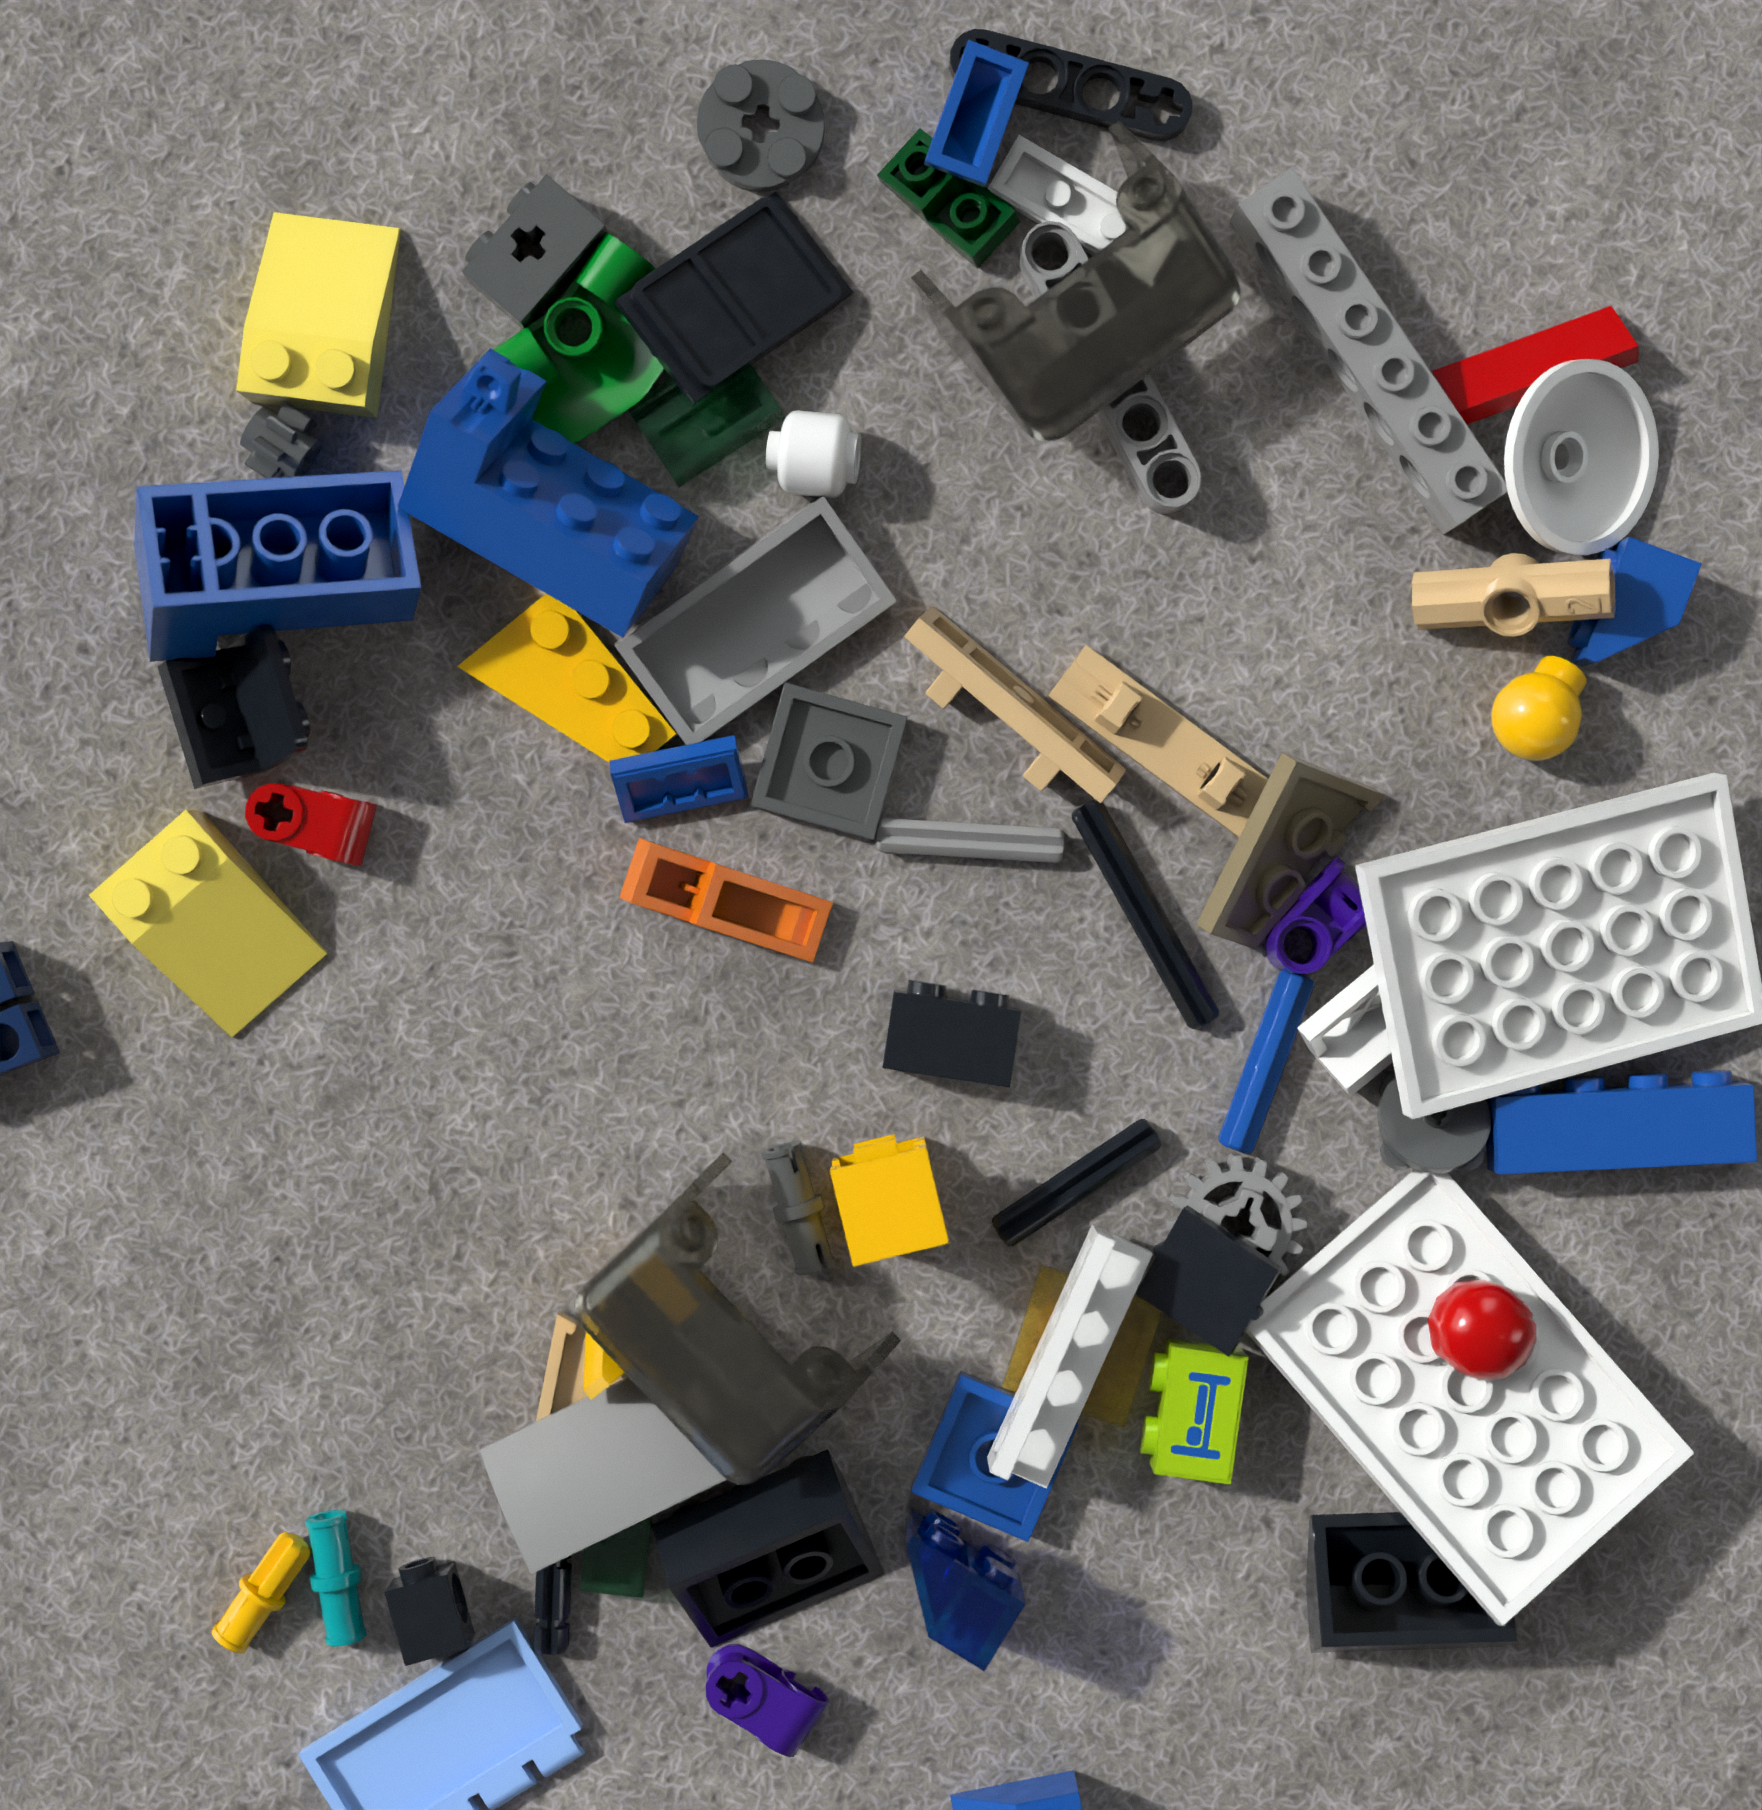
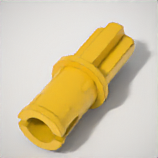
[211,1532,312,1654]

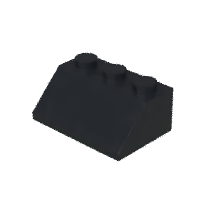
[652,1449,885,1648]
[1306,1512,1517,1653]

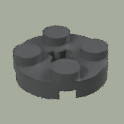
[697,60,825,192]

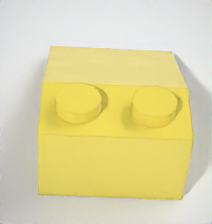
[236,212,401,418]
[89,810,328,1037]

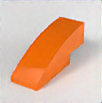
[619,838,833,963]

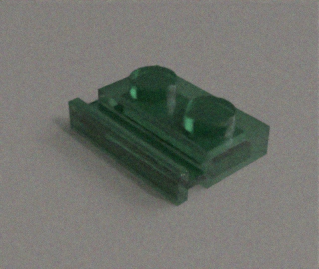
[628,366,785,488]

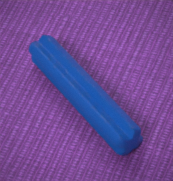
[1218,970,1315,1154]

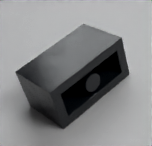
[882,980,1021,1088]

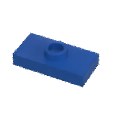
[610,735,749,823]

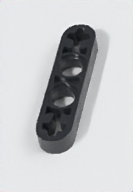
[949,29,1192,141]

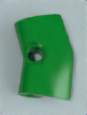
[480,232,664,445]

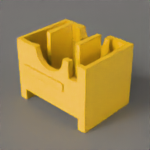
[830,1134,949,1267]

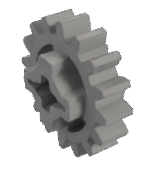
[1165,1153,1307,1276]

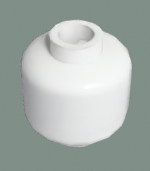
[766,410,861,498]

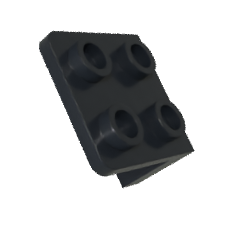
[158,625,310,789]

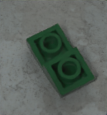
[877,128,1020,269]

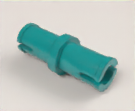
[305,1509,367,1647]

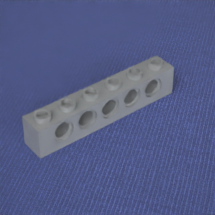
[1230,167,1508,535]

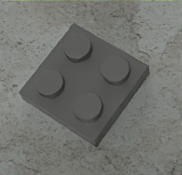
[750,682,908,840]

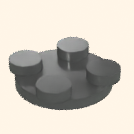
[1377,1070,1491,1174]

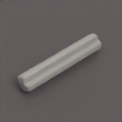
[876,818,1064,863]

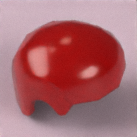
[1428,1280,1537,1381]

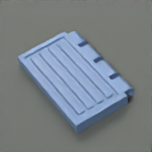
[298,1617,585,1810]

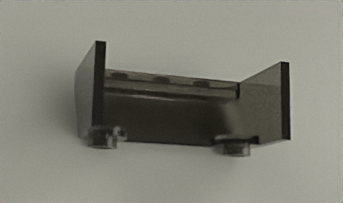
[911,121,1241,441]
[575,1152,901,1485]

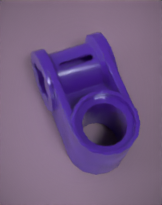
[1265,857,1366,974]
[706,1644,829,1757]

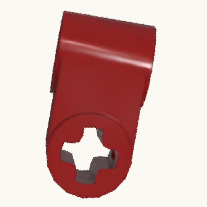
[245,783,377,866]

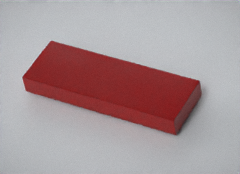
[1432,306,1639,424]

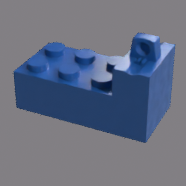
[398,348,699,638]
[134,470,421,662]

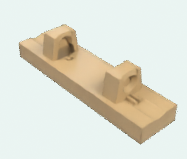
[904,606,1126,803]
[1047,645,1268,838]

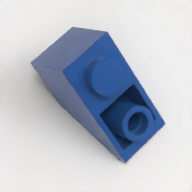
[1568,537,1702,667]

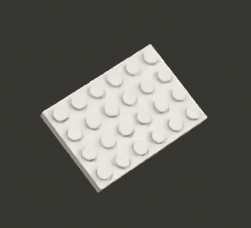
[1355,773,1762,1119]
[1246,1169,1694,1626]

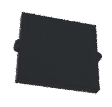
[1136,1205,1282,1357]

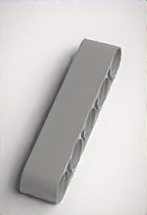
[1019,221,1201,515]

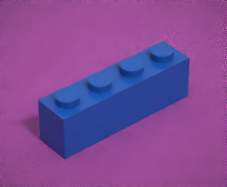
[1486,1070,1757,1175]

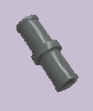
[762,1141,836,1275]

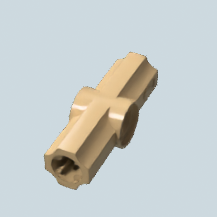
[1412,553,1616,637]

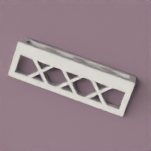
[1298,965,1393,1097]
[987,1225,1153,1489]

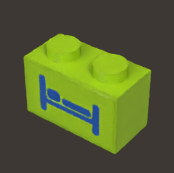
[1140,1338,1249,1485]

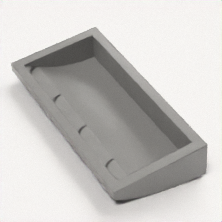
[614,496,897,745]
[480,1337,767,1574]

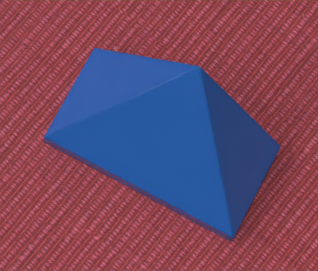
[924,39,1029,187]

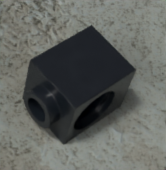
[384,1557,475,1666]

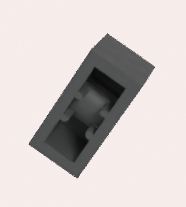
[462,174,608,329]

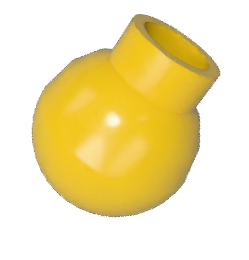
[1491,656,1587,761]

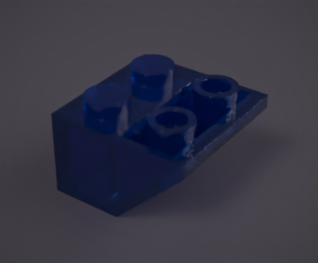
[905,1509,1026,1671]

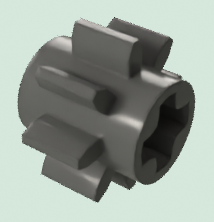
[240,402,322,478]

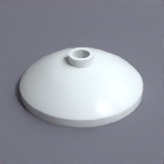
[1504,359,1659,555]

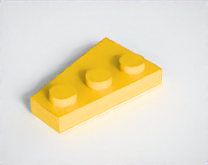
[457,594,678,763]

